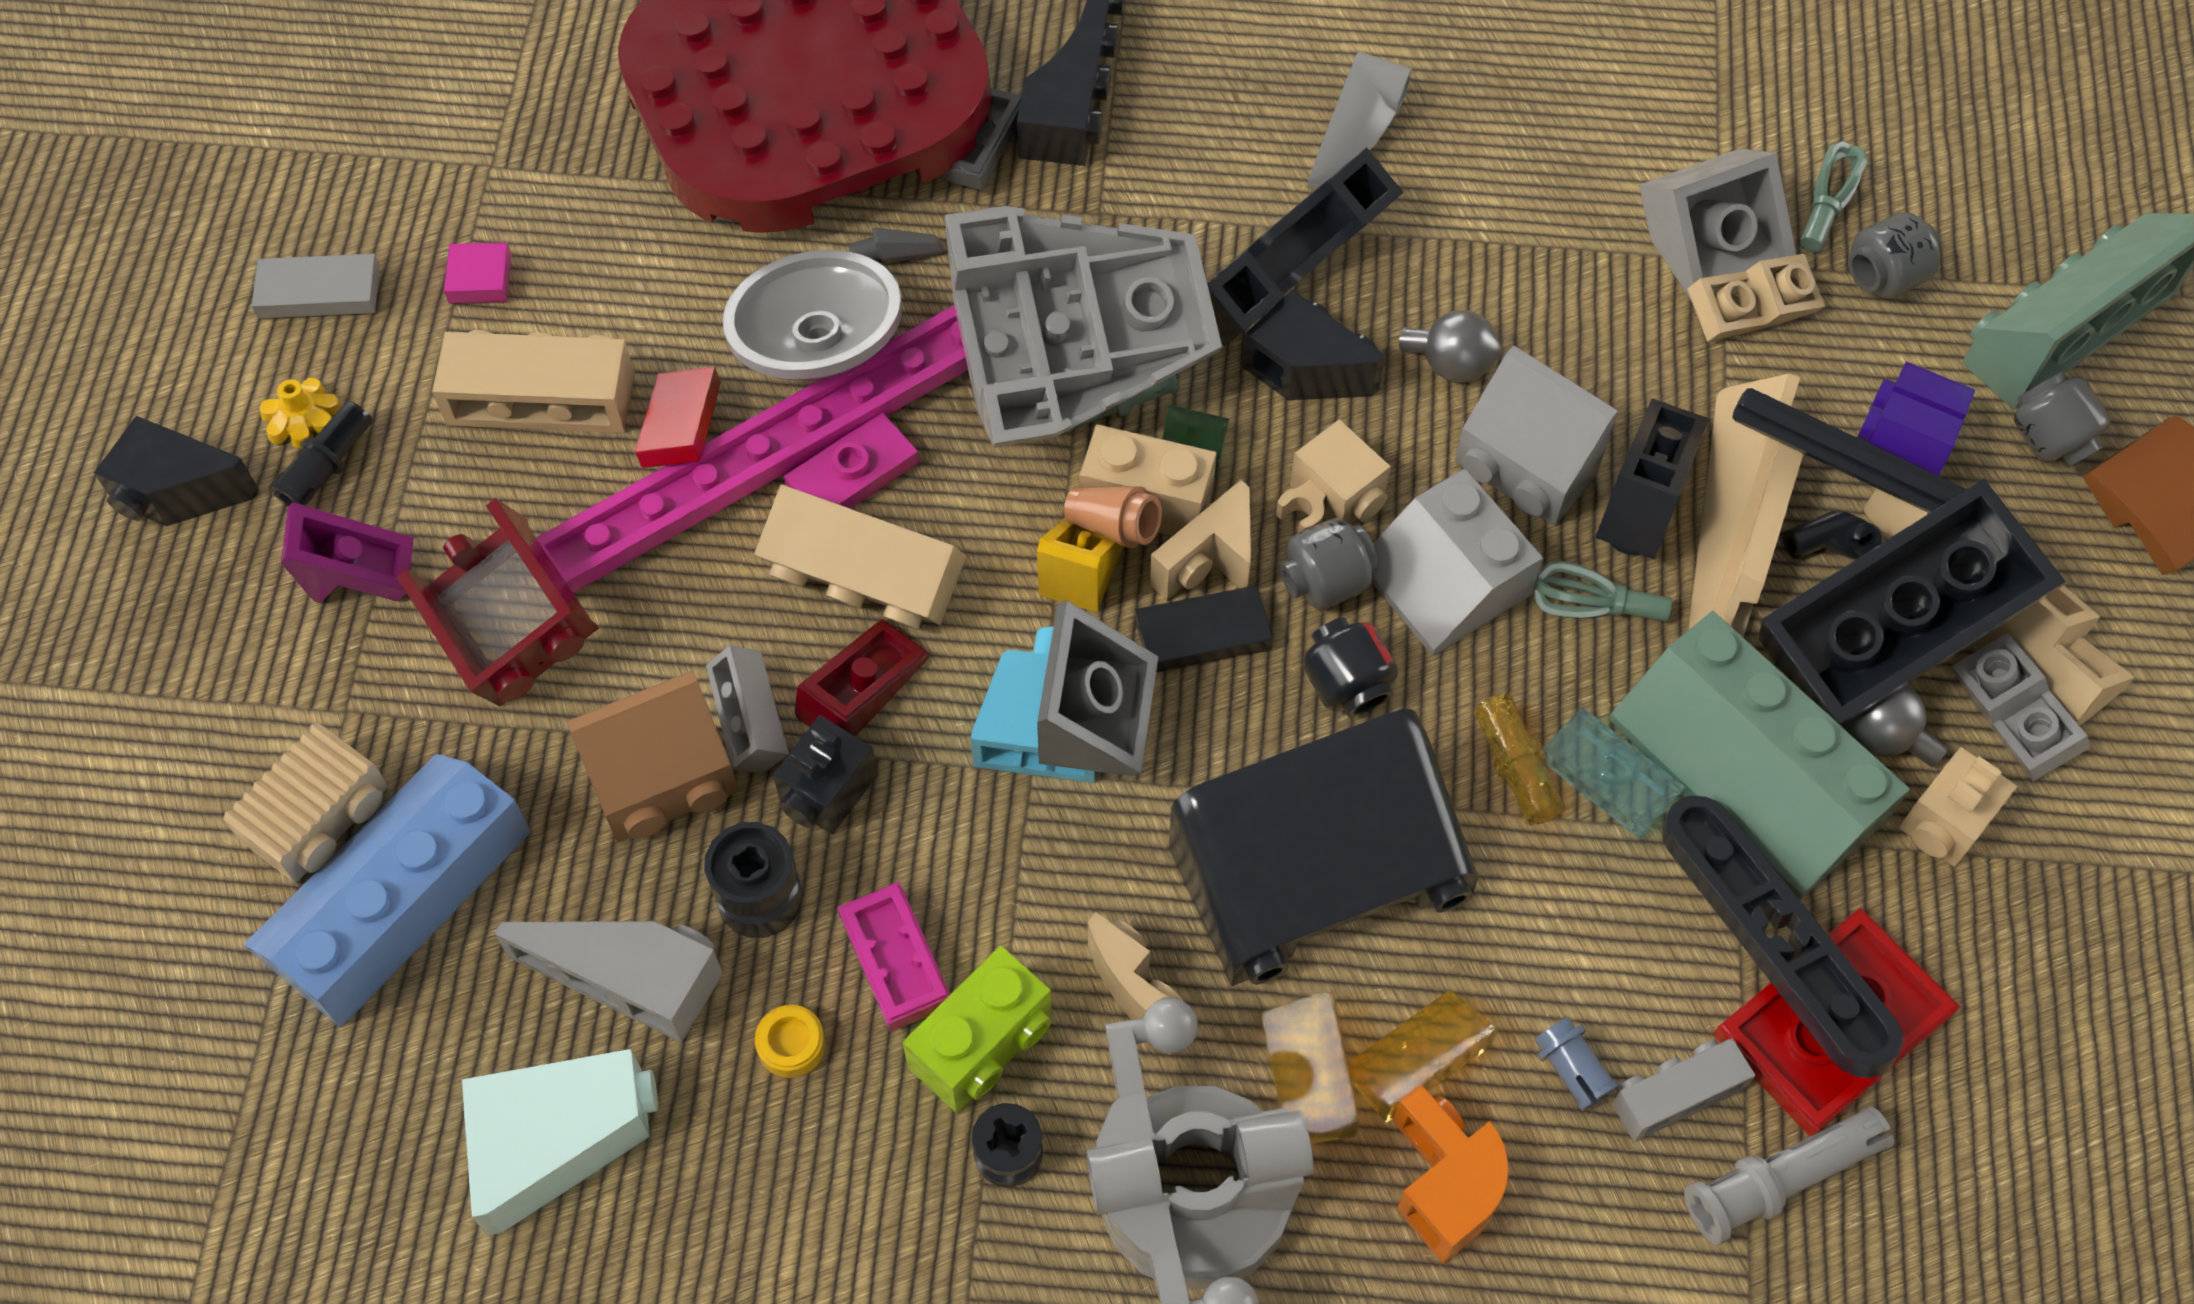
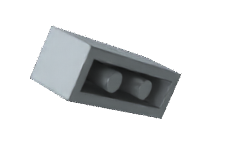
[706,645,789,774]
[1612,1038,1755,1142]

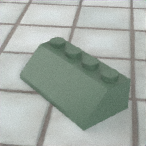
[1962,213,2194,410]
[1609,610,1910,900]

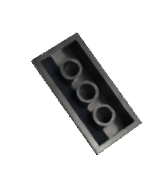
[1759,479,2066,726]

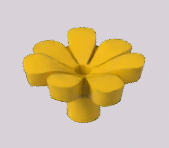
[260,378,342,449]

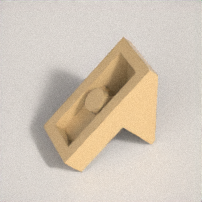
[1150,480,1251,601]

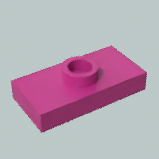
[784,412,919,509]
[837,882,950,1032]

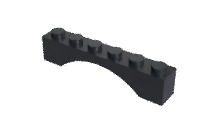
[1017,0,1126,166]

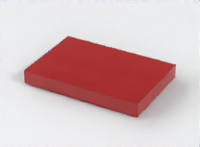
[1713,907,1961,1137]

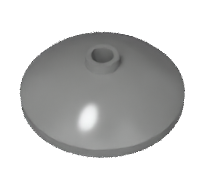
[723,250,902,381]

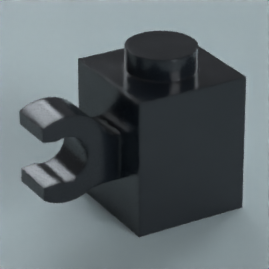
[773,715,878,835]

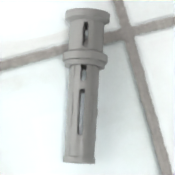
[1684,1106,1894,1245]

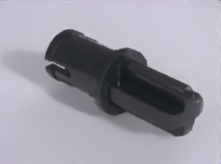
[269,401,373,507]

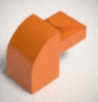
[1392,1084,1508,1265]

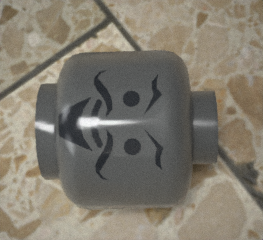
[1848,212,1941,299]
[2014,372,2110,467]
[1280,517,1379,610]

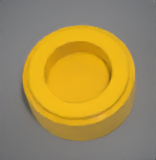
[755,1005,826,1078]

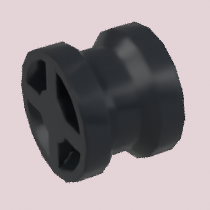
[971,1103,1043,1187]

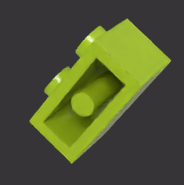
[902,945,1052,1114]

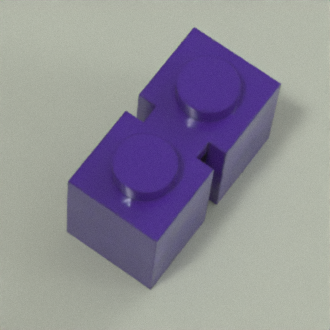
[1857,361,1975,476]

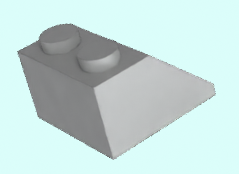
[1639,149,1796,301]
[1455,345,1618,526]
[1371,468,1543,656]

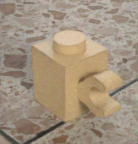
[1276,419,1391,533]
[1899,747,2018,868]

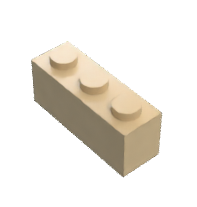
[432,330,635,433]
[754,484,966,630]

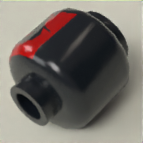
[1302,617,1398,717]

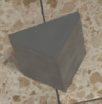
[1037,600,1158,776]

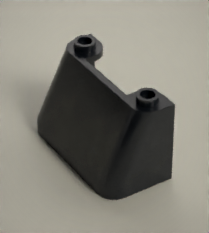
[1168,709,1478,986]

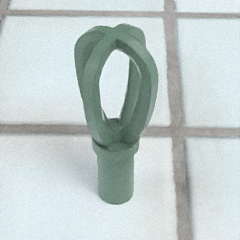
[1800,142,1868,252]
[1534,561,1672,622]

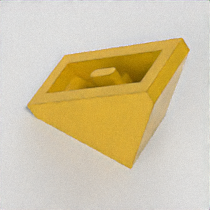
[1037,517,1123,613]

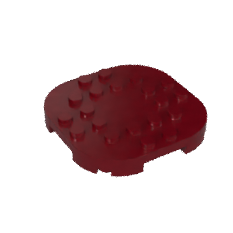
[618,0,992,233]

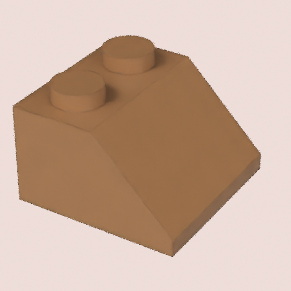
[566,670,739,843]

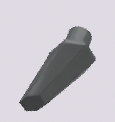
[848,227,944,265]

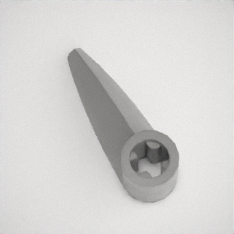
[1307,51,1413,189]

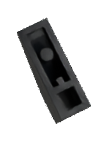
[1595,398,1709,560]

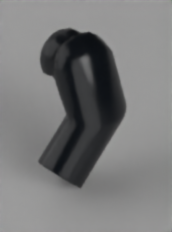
[1783,510,1883,559]

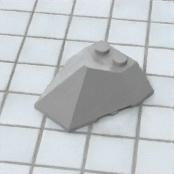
[945,206,1222,448]

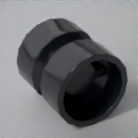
[704,822,802,938]

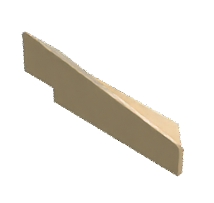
[1688,374,1803,637]
[1864,489,2135,726]

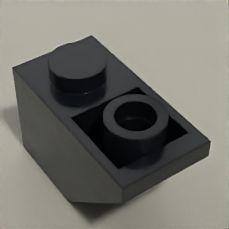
[1243,290,1385,401]

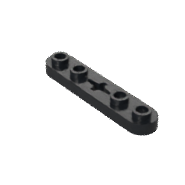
[1662,796,1903,1078]

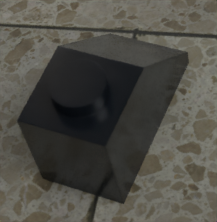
[94,416,259,526]

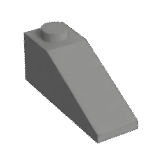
[494,921,723,1043]

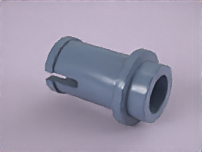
[1535,1017,1619,1111]

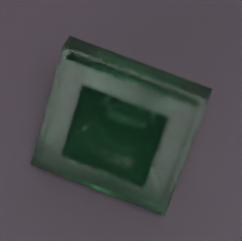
[1162,405,1229,478]

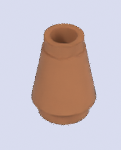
[1064,486,1162,548]

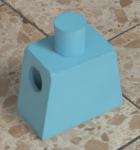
[971,627,1096,783]

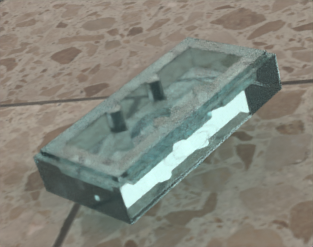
[1538,707,1685,840]

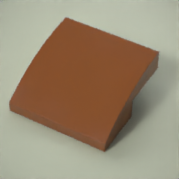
[2082,415,2194,575]

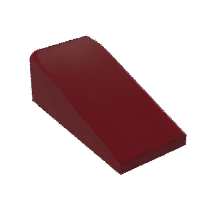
[794,619,930,736]

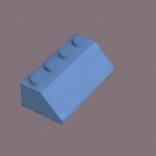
[243,754,531,1028]

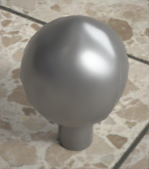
[1399,310,1502,382]
[1844,684,1947,767]

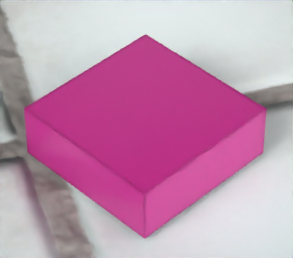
[444,243,512,303]

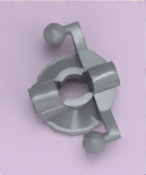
[1086,997,1314,1304]

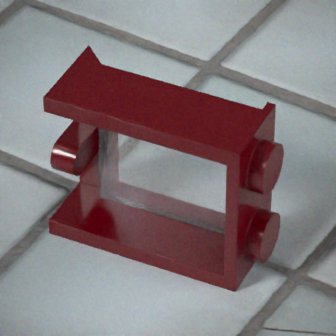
[396,498,599,706]

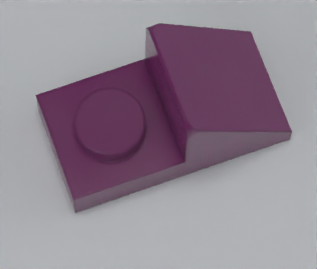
[281,502,414,603]

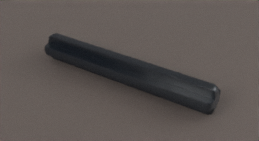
[1732,388,1967,513]

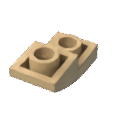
[1687,254,1825,342]
[1087,912,1184,1055]

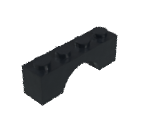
[1207,147,1404,347]

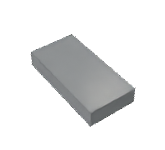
[251,253,380,319]

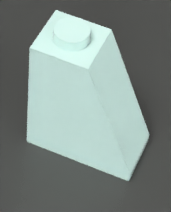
[462,1049,658,1236]

